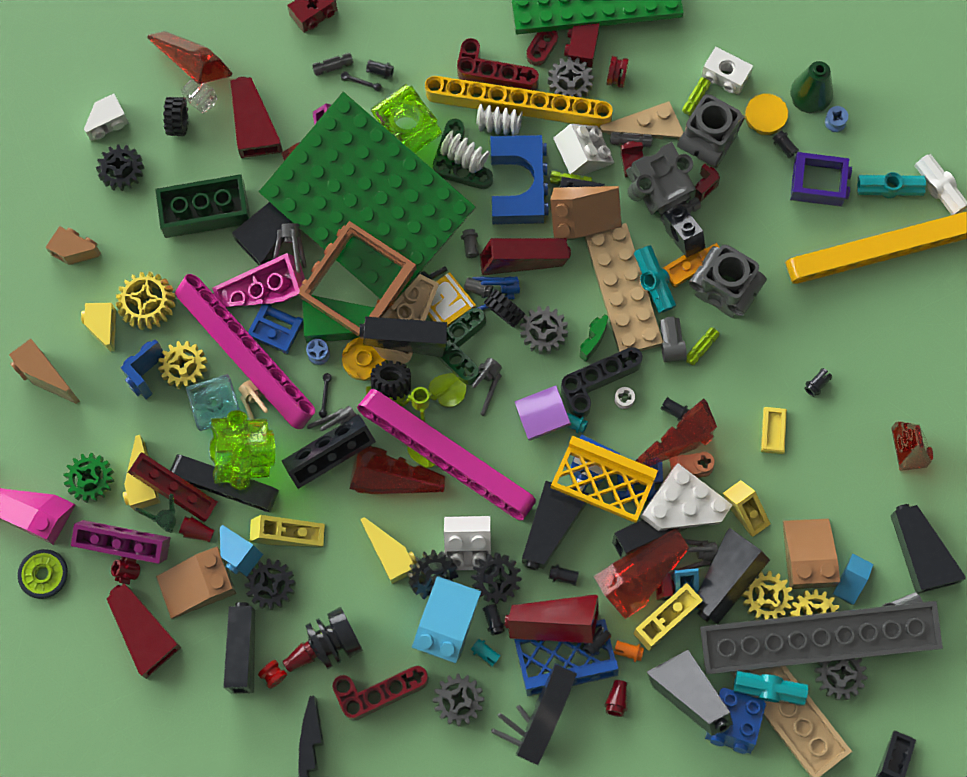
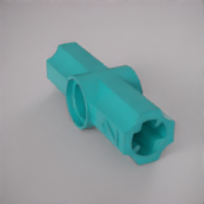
[857,172,926,199]
[634,245,677,314]
[733,671,808,706]

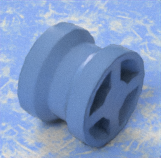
[825,106,848,132]
[306,339,330,365]

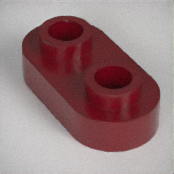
[526,31,558,66]

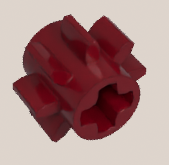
[111,556,140,585]

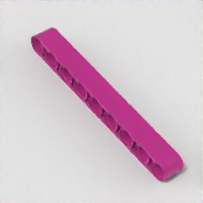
[175,274,315,429]
[357,389,536,521]

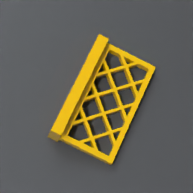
[550,436,658,523]

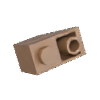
[45,226,101,265]

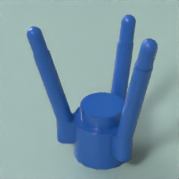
[472,276,520,310]

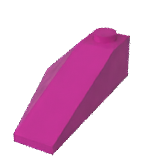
[212,253,305,308]
[0,488,75,545]

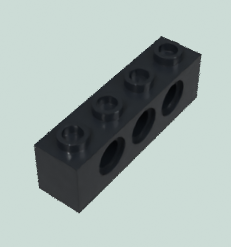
[281,414,376,489]

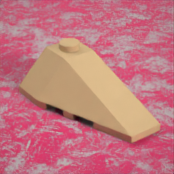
[374,274,439,365]

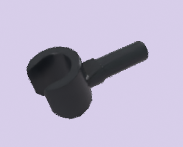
[420,266,448,280]

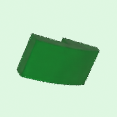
[579,314,608,362]

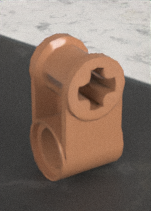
[669,452,714,478]

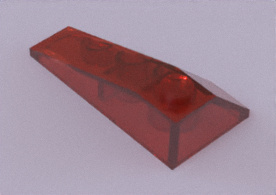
[147,31,232,84]
[635,398,717,467]
[891,421,933,471]
[349,446,445,494]
[594,528,689,619]

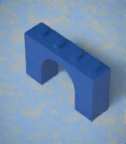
[490,135,549,225]

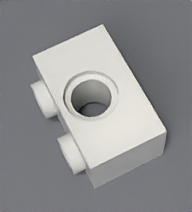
[702,47,753,95]

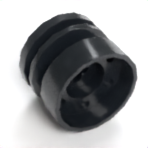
[305,607,363,669]

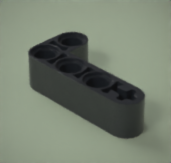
[561,347,643,418]

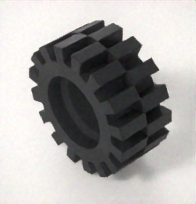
[163,97,189,136]
[484,289,526,328]
[371,361,411,400]

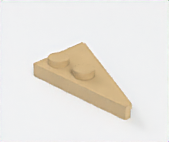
[600,101,683,140]

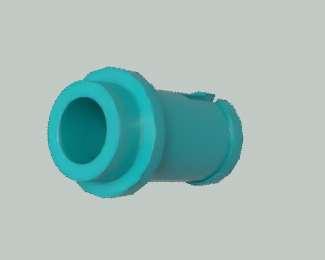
[567,413,588,434]
[470,639,501,667]

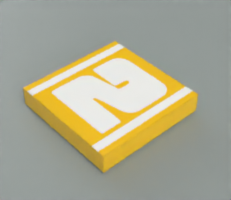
[428,272,476,328]

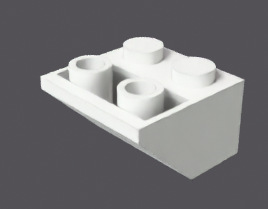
[554,124,614,175]
[444,516,491,570]

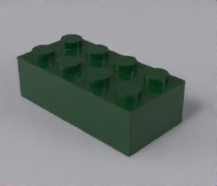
[155,174,250,238]

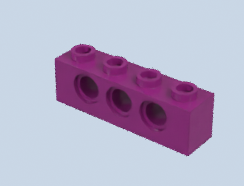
[71,520,171,564]

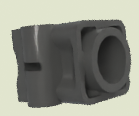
[677,94,745,169]
[626,142,696,215]
[689,245,767,318]

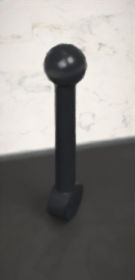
[341,72,382,91]
[319,373,332,418]

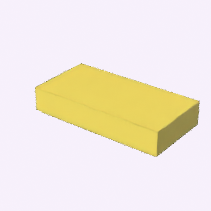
[761,407,787,454]

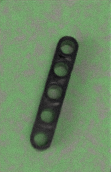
[170,454,279,512]

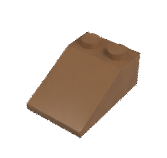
[550,186,622,239]
[9,339,80,404]
[783,519,840,589]
[156,547,237,619]

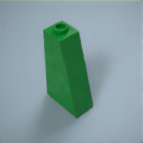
[302,295,375,343]

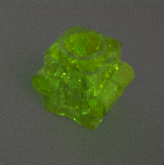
[371,84,442,153]
[209,410,275,490]

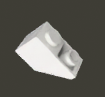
[84,94,129,141]

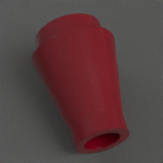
[179,516,215,542]
[283,640,317,672]
[604,680,628,717]

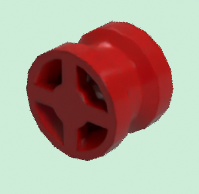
[258,660,288,689]

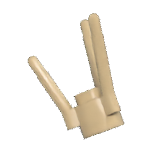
[238,380,268,438]

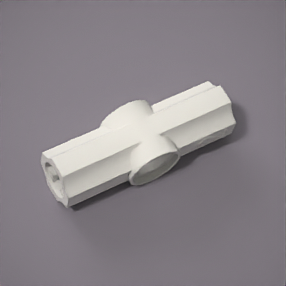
[915,154,967,215]

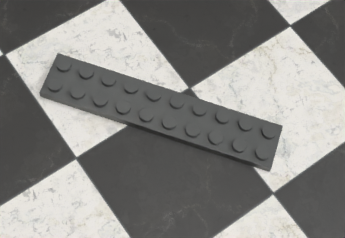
[700,601,943,674]

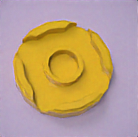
[745,93,788,135]
[342,337,386,381]

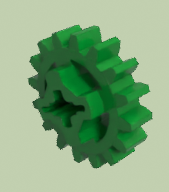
[63,453,114,503]

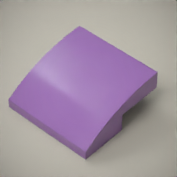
[515,386,571,441]

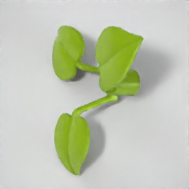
[366,373,467,468]

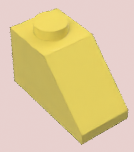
[81,303,116,352]
[723,480,770,537]

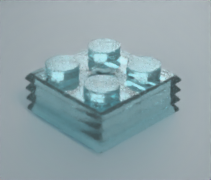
[186,374,242,431]

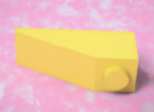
[123,435,161,511]
[249,515,325,547]
[360,517,417,584]
[634,583,703,651]

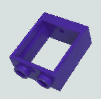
[790,152,852,207]

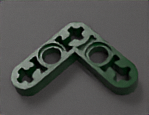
[433,119,493,189]
[438,308,486,385]

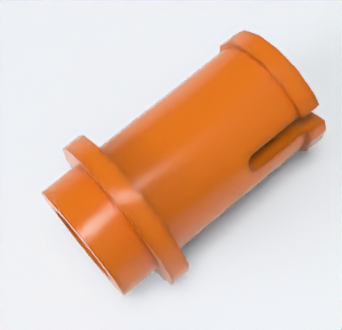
[614,640,644,662]

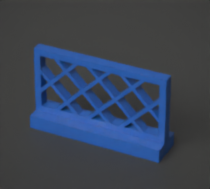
[514,619,618,696]

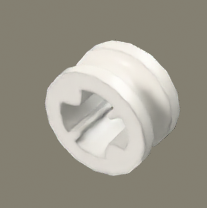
[614,387,635,409]

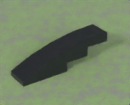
[516,663,577,765]
[298,696,324,777]
[876,730,916,777]

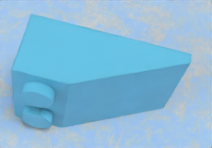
[412,576,481,663]

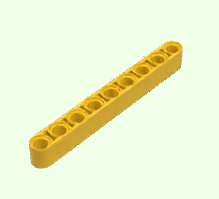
[425,76,613,128]
[785,212,967,284]

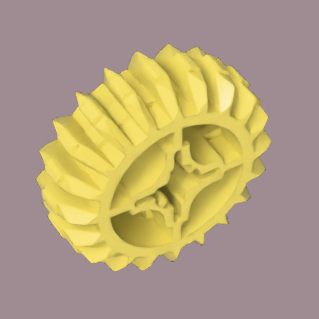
[116,271,176,330]

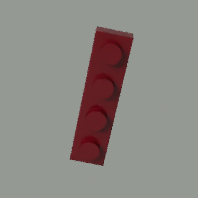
[127,452,218,522]

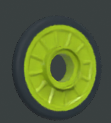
[18,549,68,599]

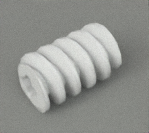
[476,104,522,136]
[440,130,490,173]

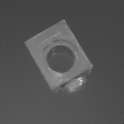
[181,75,217,114]

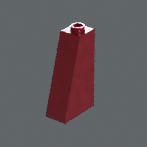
[230,77,283,158]
[479,238,571,275]
[106,583,182,679]
[505,595,599,643]

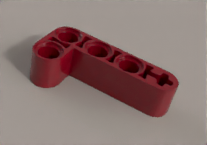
[457,38,539,91]
[332,666,429,720]

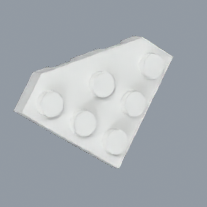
[640,463,732,531]

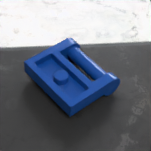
[248,304,304,354]

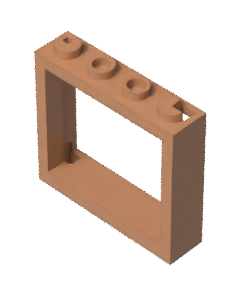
[298,221,417,339]

